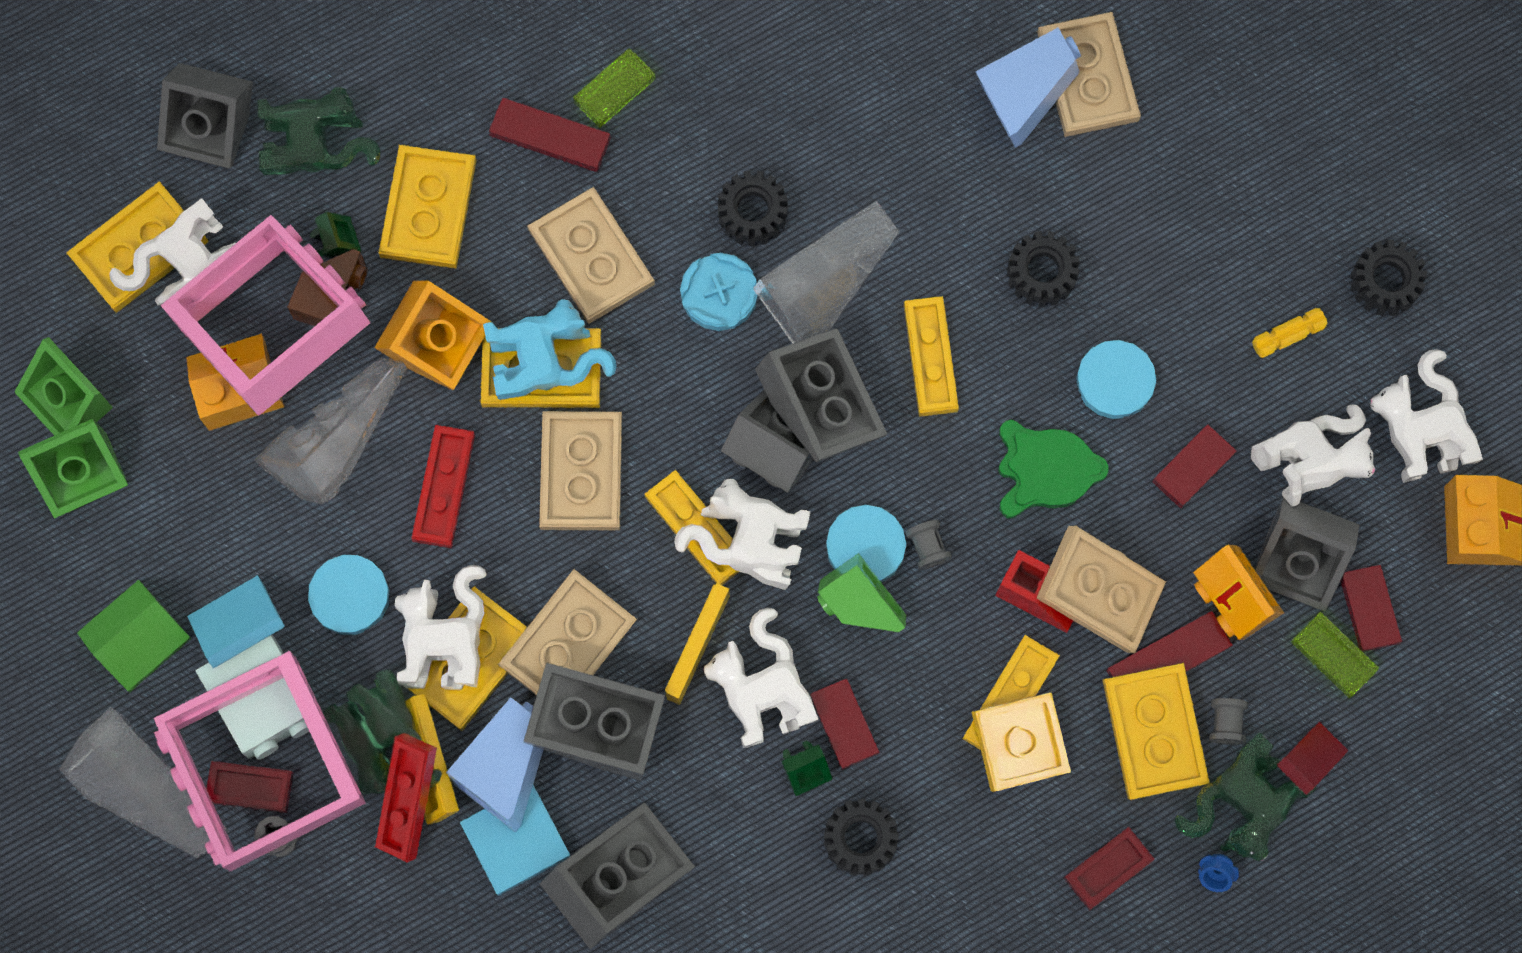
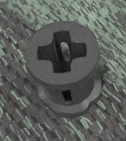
[905,520,952,570]
[1209,698,1248,745]
[254,816,298,858]

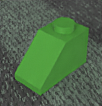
[817,553,906,632]

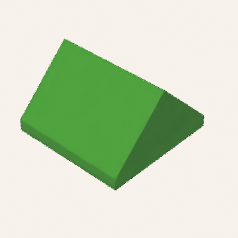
[15,337,113,436]
[18,419,128,518]
[77,580,192,692]

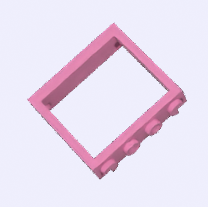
[160,215,370,416]
[154,651,366,871]

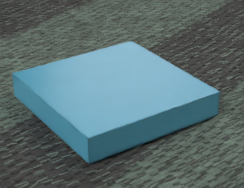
[187,575,285,668]
[460,785,571,896]

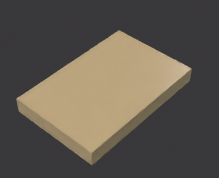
[1037,12,1141,137]
[527,187,655,324]
[539,411,622,530]
[1037,526,1166,653]
[498,569,637,696]

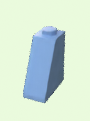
[976,28,1081,148]
[447,697,543,832]

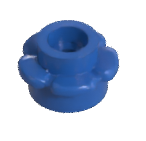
[1198,854,1239,892]

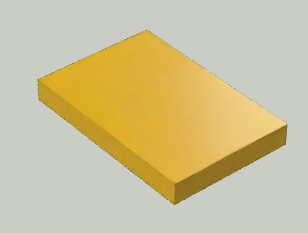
[378,145,476,269]
[66,181,209,313]
[481,328,601,408]
[407,587,527,731]
[1103,663,1210,800]

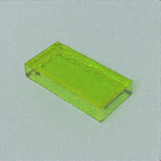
[573,48,656,128]
[1291,612,1380,699]

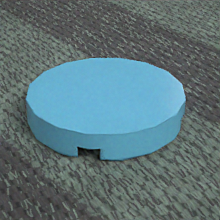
[680,253,758,331]
[1076,340,1156,419]
[826,505,906,582]
[308,555,390,635]

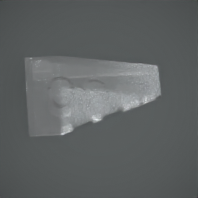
[753,201,899,344]
[254,358,407,505]
[59,707,229,859]

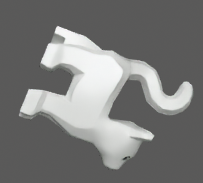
[109,198,236,305]
[1370,349,1483,483]
[1251,404,1375,507]
[674,479,810,590]
[395,565,486,690]
[704,608,818,748]

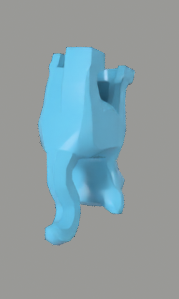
[483,300,617,400]

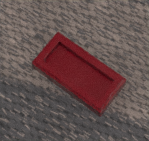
[1152,424,1237,509]
[1340,565,1402,653]
[810,678,879,770]
[1277,721,1348,795]
[206,761,294,813]
[1064,827,1155,911]

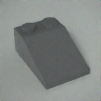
[755,328,887,462]
[523,663,665,781]
[540,802,695,949]

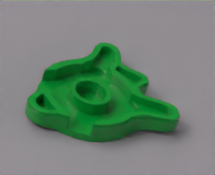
[998,420,1108,519]

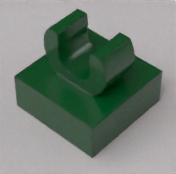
[310,212,362,259]
[781,740,833,796]

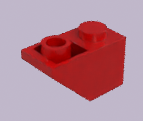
[995,550,1073,633]

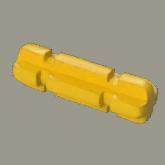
[1252,308,1328,358]

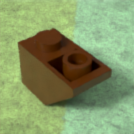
[287,249,368,326]

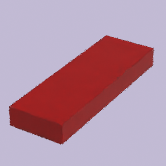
[411,425,475,548]
[375,733,437,863]

